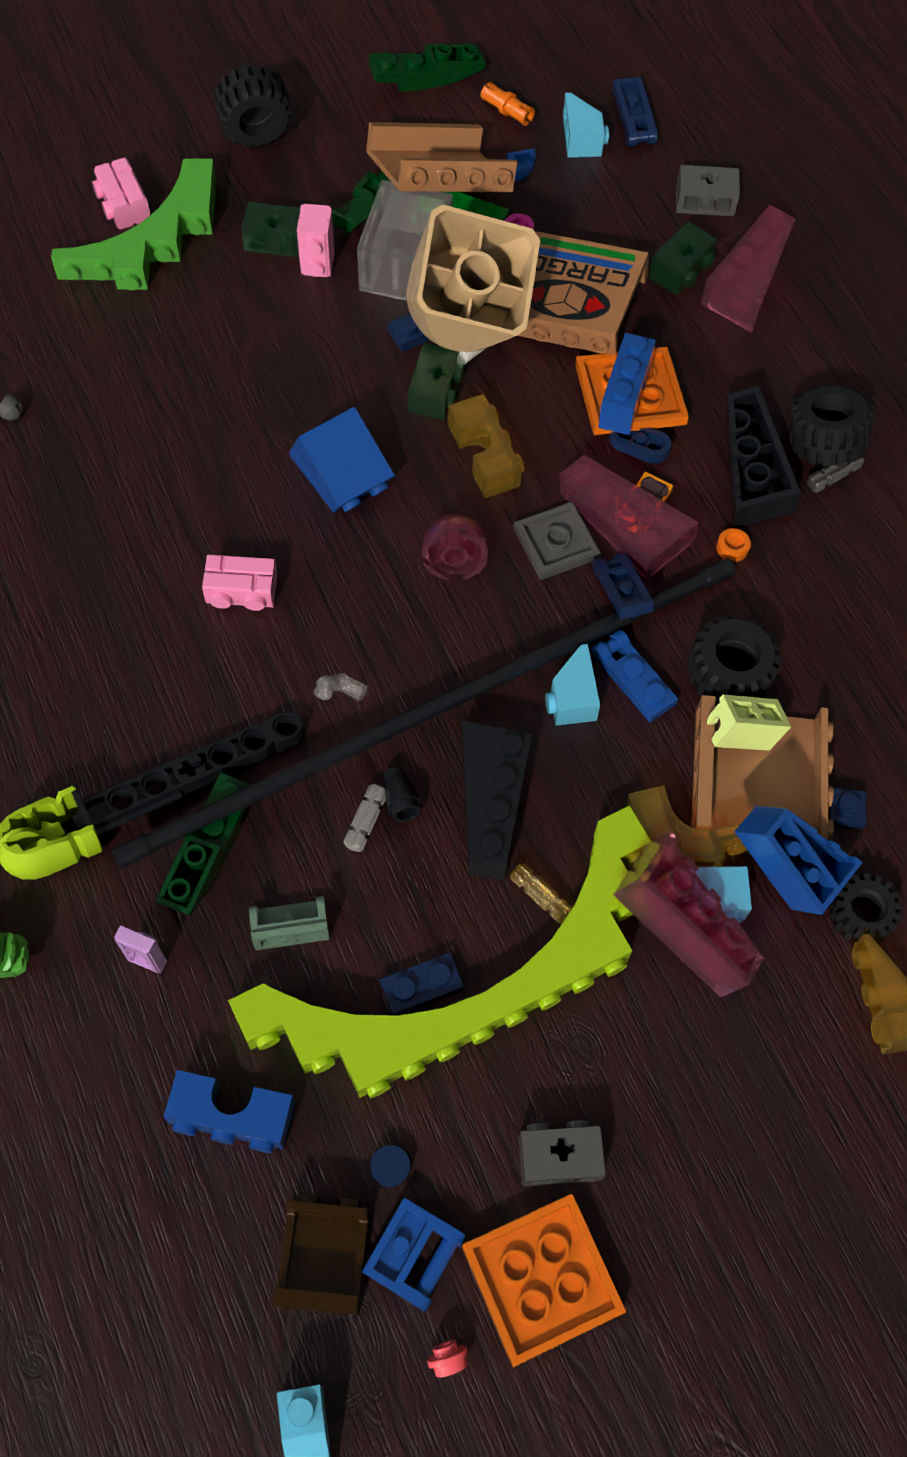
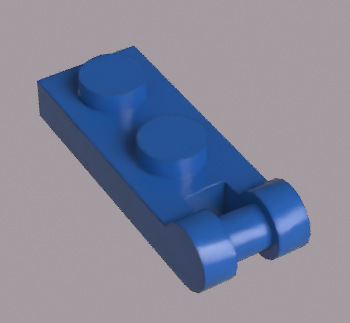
[591,630,678,723]

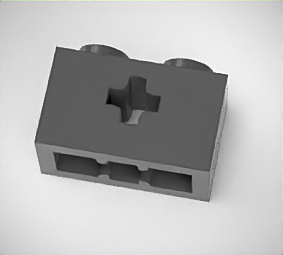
[676,165,740,216]
[518,1120,606,1186]

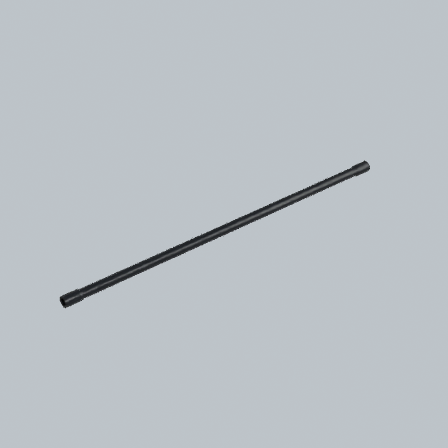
[110,558,735,870]

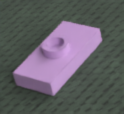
[114,925,167,973]

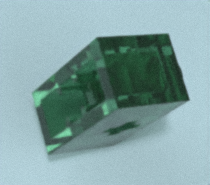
[241,202,301,257]
[648,222,717,296]
[408,343,464,420]

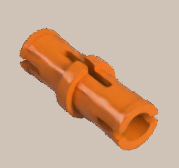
[481,82,535,126]

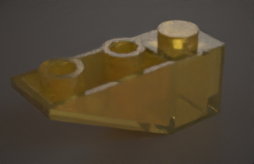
[852,934,907,1054]

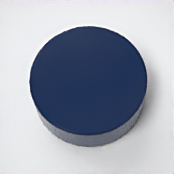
[370,1145,410,1188]

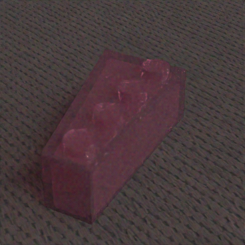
[701,205,795,332]
[559,455,698,580]
[613,830,763,998]

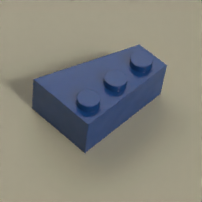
[734,806,863,915]

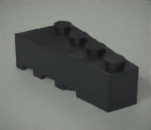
[725,386,800,528]
[461,721,532,881]

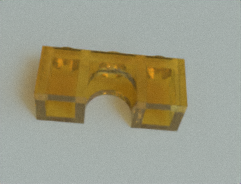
[448,394,525,499]

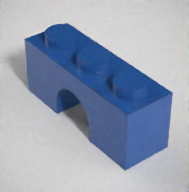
[598,333,656,435]
[164,1070,295,1153]

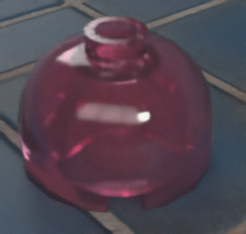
[421,514,488,580]

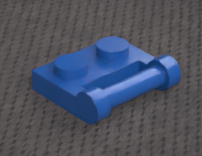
[362,1198,467,1312]

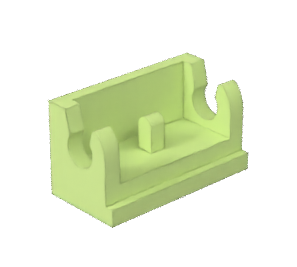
[707,694,791,751]

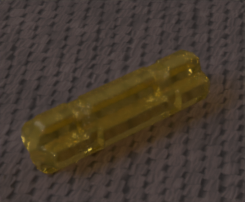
[510,863,573,923]

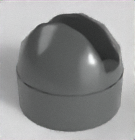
[0,392,23,421]

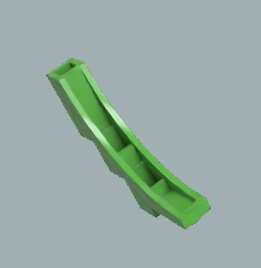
[51,158,217,290]

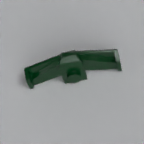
[332,170,403,233]

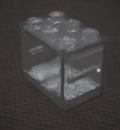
[357,180,453,301]

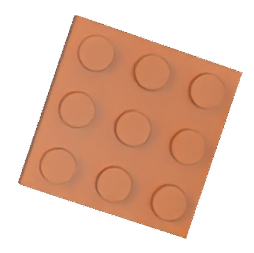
[575,347,689,435]
[462,1194,626,1367]

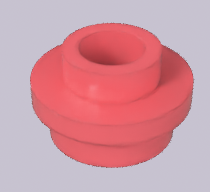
[427,1340,468,1377]

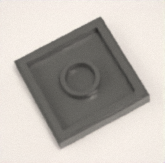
[513,501,601,580]

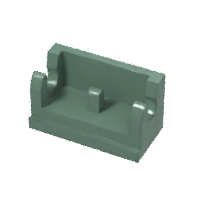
[249,896,329,950]

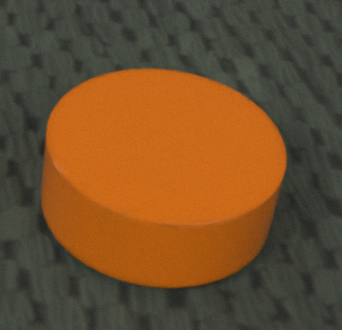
[716,528,751,562]

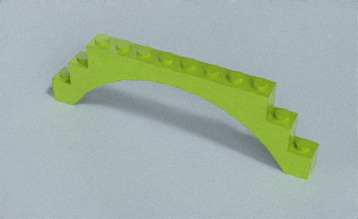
[228,806,652,1098]

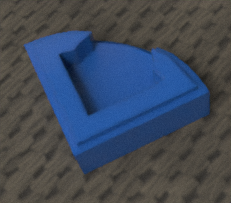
[506,149,536,182]

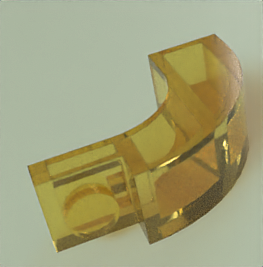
[627,785,747,867]

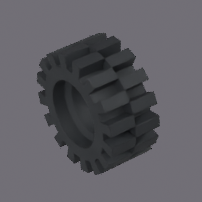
[829,873,903,945]

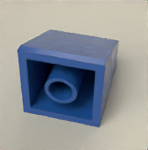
[289,407,395,513]

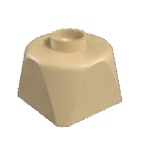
[406,204,540,352]

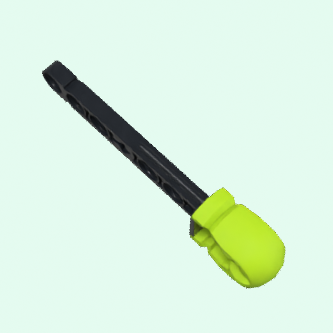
[0,712,304,880]

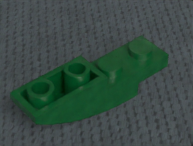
[368,43,486,92]
[155,773,251,916]

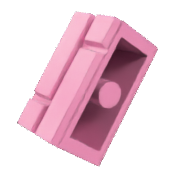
[92,157,151,230]
[297,204,335,277]
[202,555,277,611]

